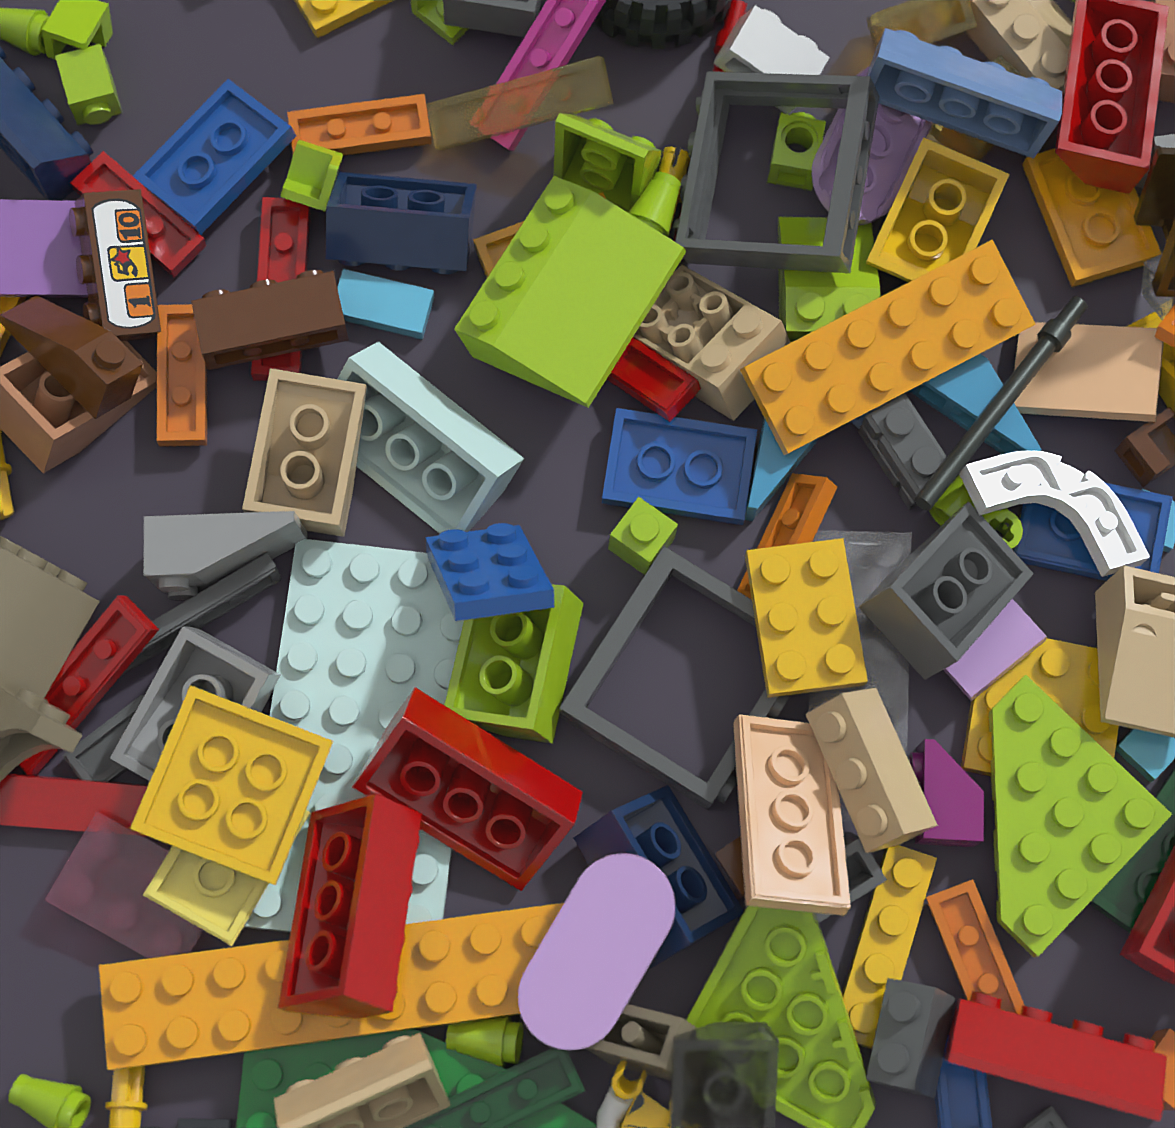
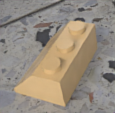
[954,0,1072,96]
[274,1033,451,1128]

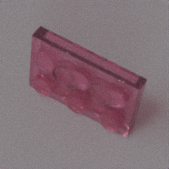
[44,811,204,959]

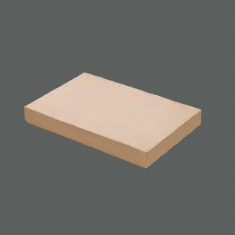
[1014,322,1164,422]

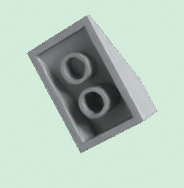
[144,511,307,600]
[110,626,281,781]

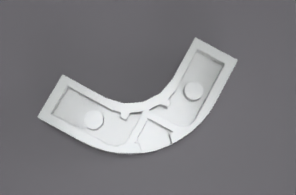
[959,451,1150,577]

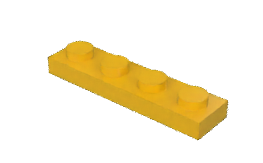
[842,845,937,1049]

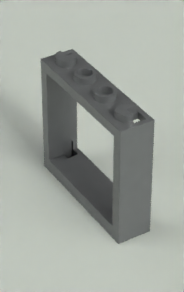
[673,72,880,274]
[559,546,790,810]

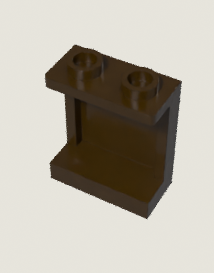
[1133,147,1175,297]

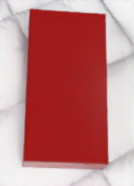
[607,337,701,422]

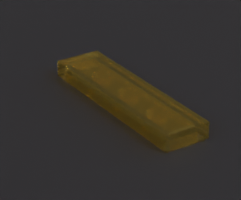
[426,56,614,151]

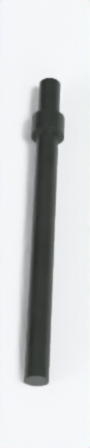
[914,296,1088,511]

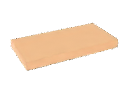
[733,714,851,916]

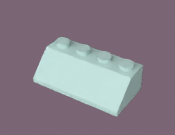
[337,342,524,533]

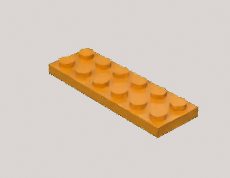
[740,239,1036,455]

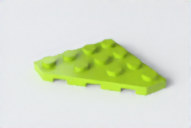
[989,675,1172,958]
[686,906,876,1128]

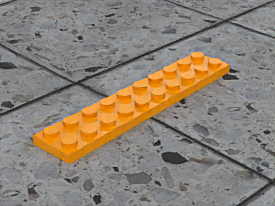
[99,903,564,1070]

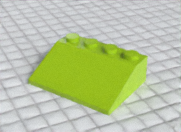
[454,176,686,408]

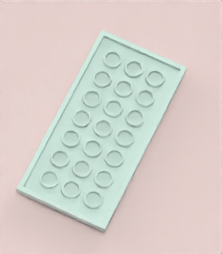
[244,539,464,933]

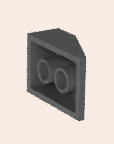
[859,502,1034,680]

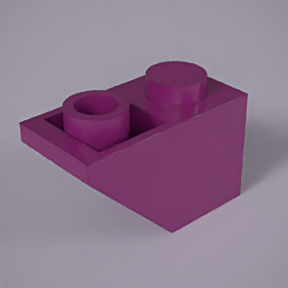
[909,739,984,847]

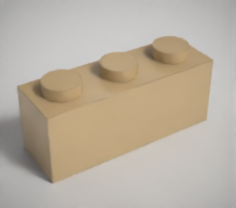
[806,688,938,853]

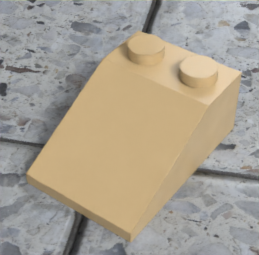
[242,368,367,537]

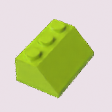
[444,584,583,744]

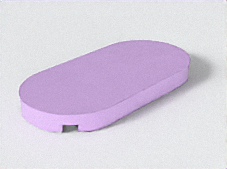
[812,66,932,225]
[518,854,675,1050]

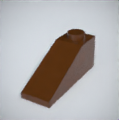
[0,295,143,419]

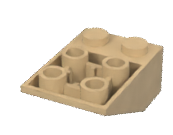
[633,265,791,421]
[1095,565,1175,738]

